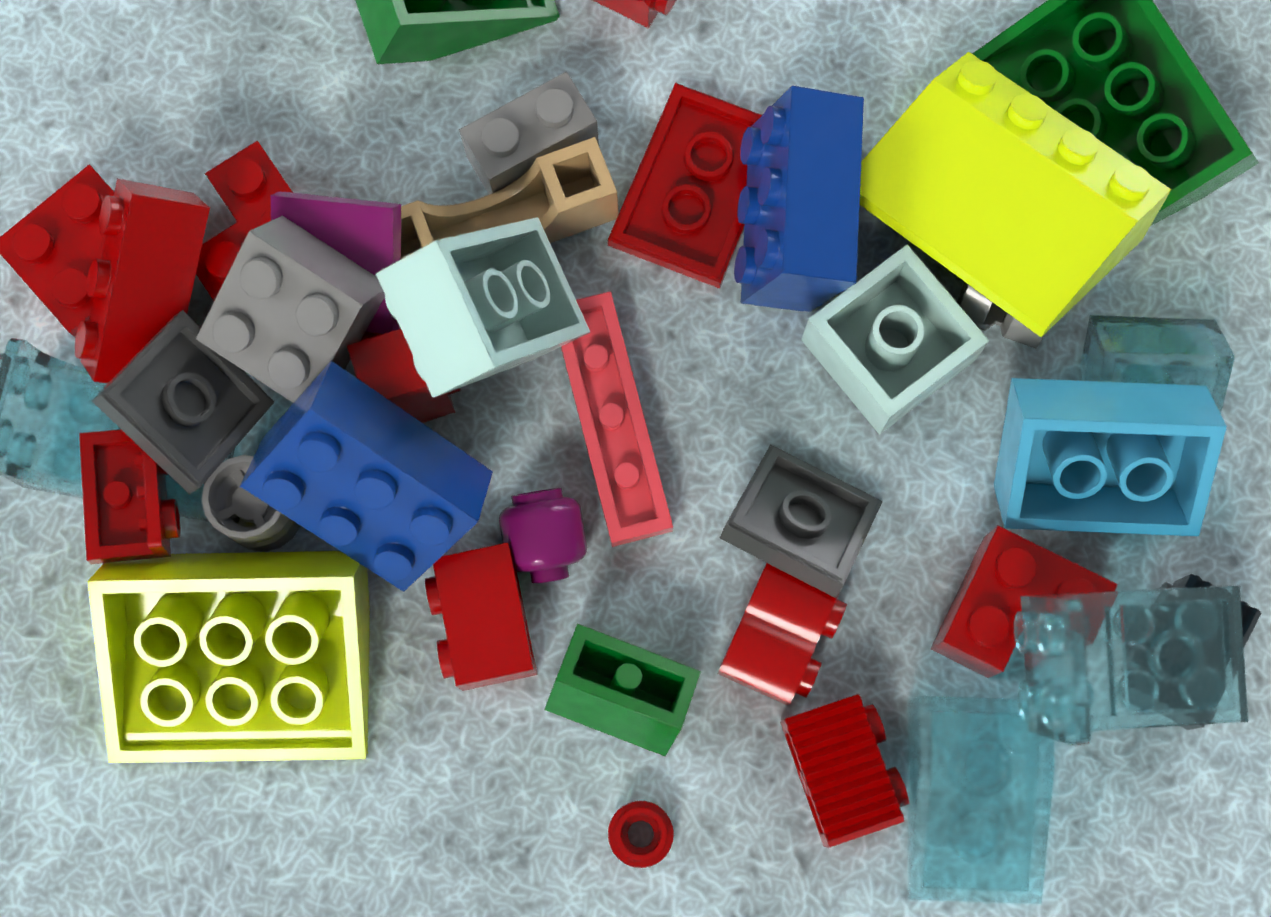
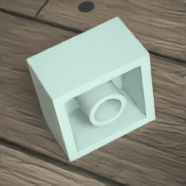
[802,244,989,435]

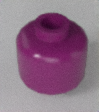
[499,488,587,583]

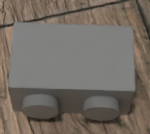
[459,71,599,195]

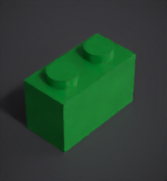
[544,623,701,756]

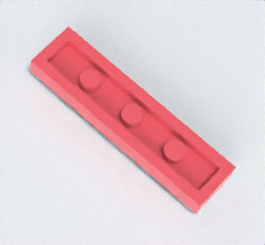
[561,291,673,547]

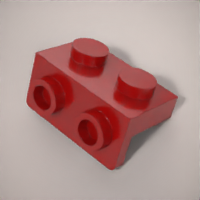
[79,429,181,565]

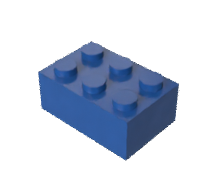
[734,85,864,312]
[240,361,493,592]

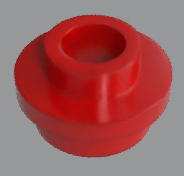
[608,801,674,868]

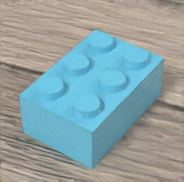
[994,378,1227,536]

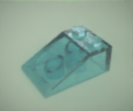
[908,696,1055,904]

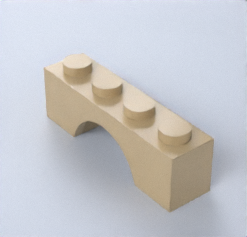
[401,137,619,259]

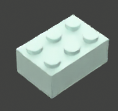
[376,217,590,398]

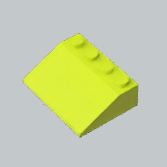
[860,52,1171,337]
[87,551,370,763]

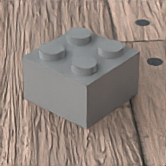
[196,215,385,403]

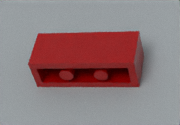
[75,178,210,383]

